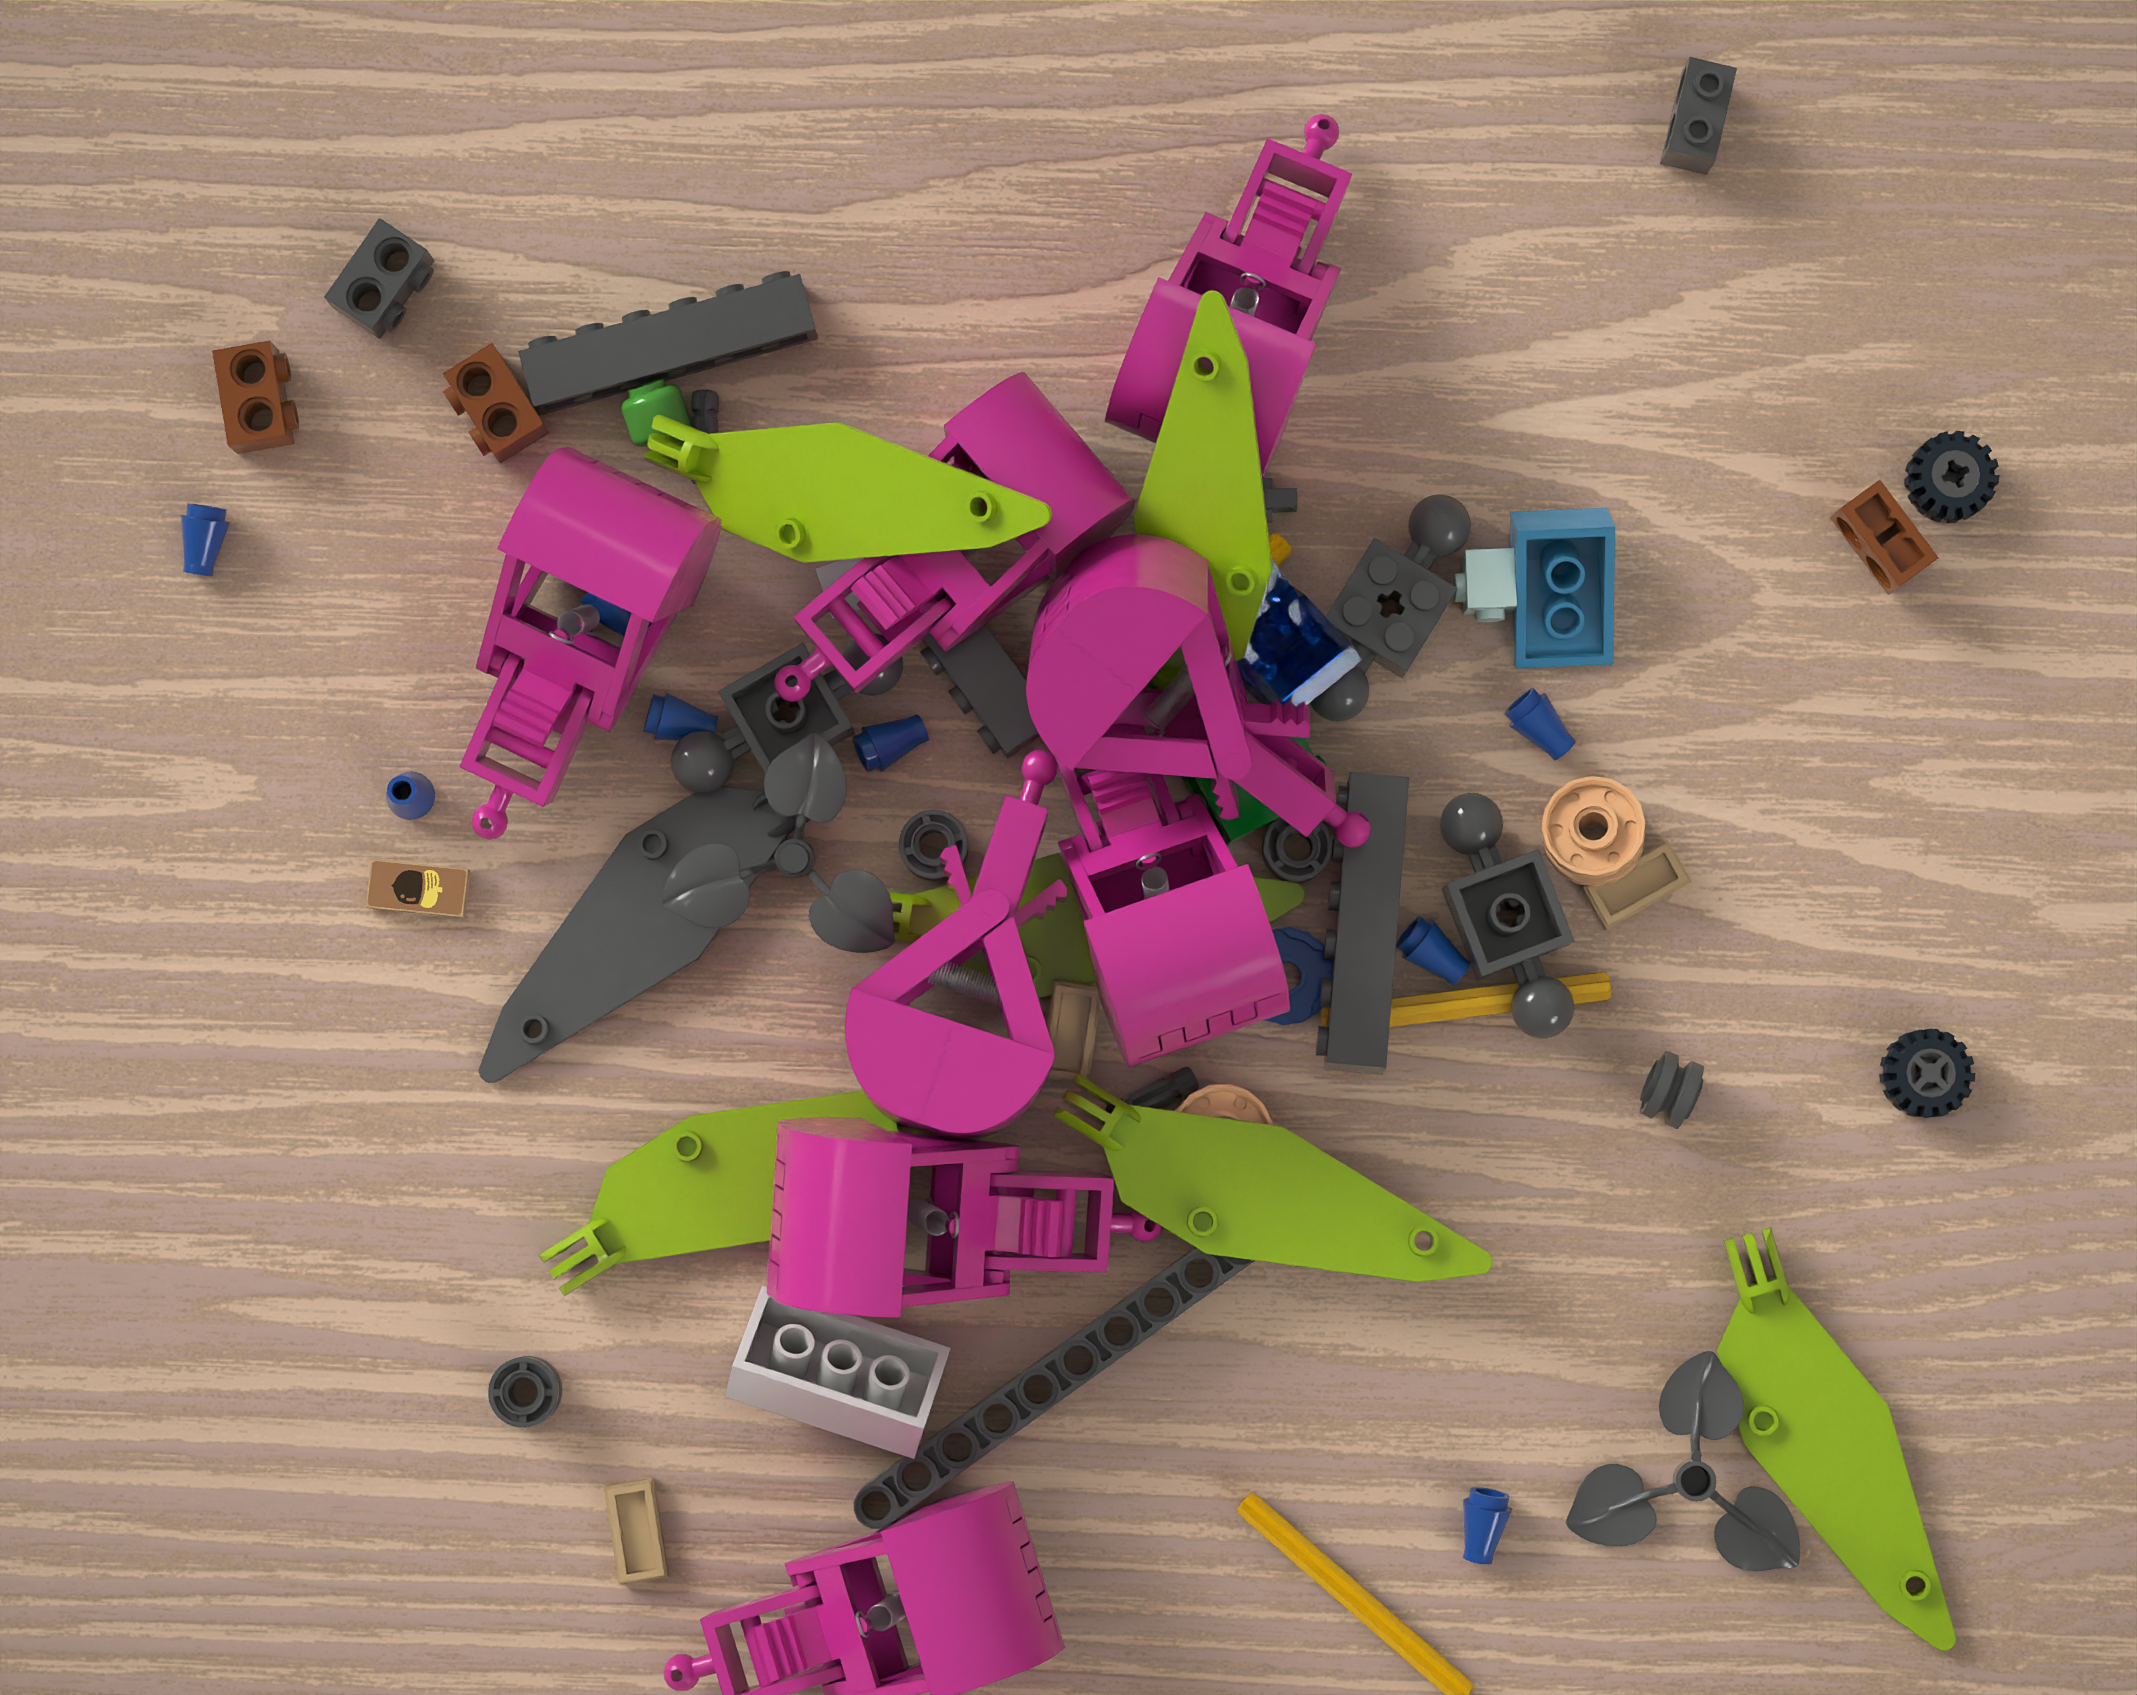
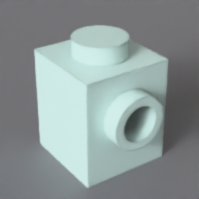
[1453,548,1517,622]

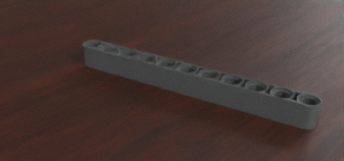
[854,1247,1254,1529]

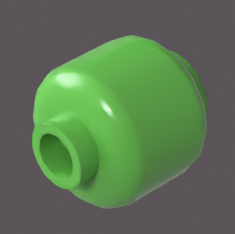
[621,378,691,447]

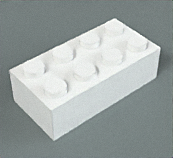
[725,1286,951,1459]

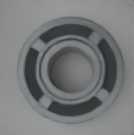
[899,810,969,881]
[1262,817,1332,883]
[1640,1050,1704,1129]
[488,1356,562,1427]

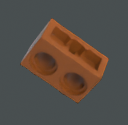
[212,340,299,454]
[443,343,549,463]
[1830,480,1939,595]

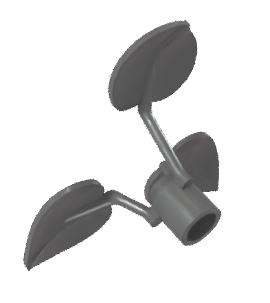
[662,733,895,953]
[1566,1351,1800,1571]

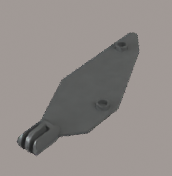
[479,786,811,1083]

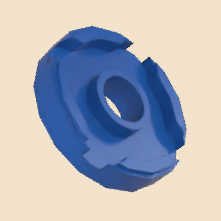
[1264,927,1332,1025]

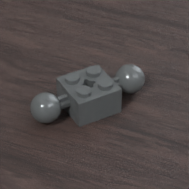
[1307,494,1471,721]
[671,633,903,793]
[1440,793,1574,1039]

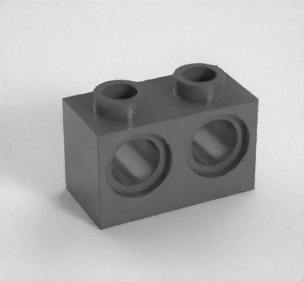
[1660,57,1737,175]
[324,218,435,339]

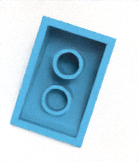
[1510,507,1615,669]

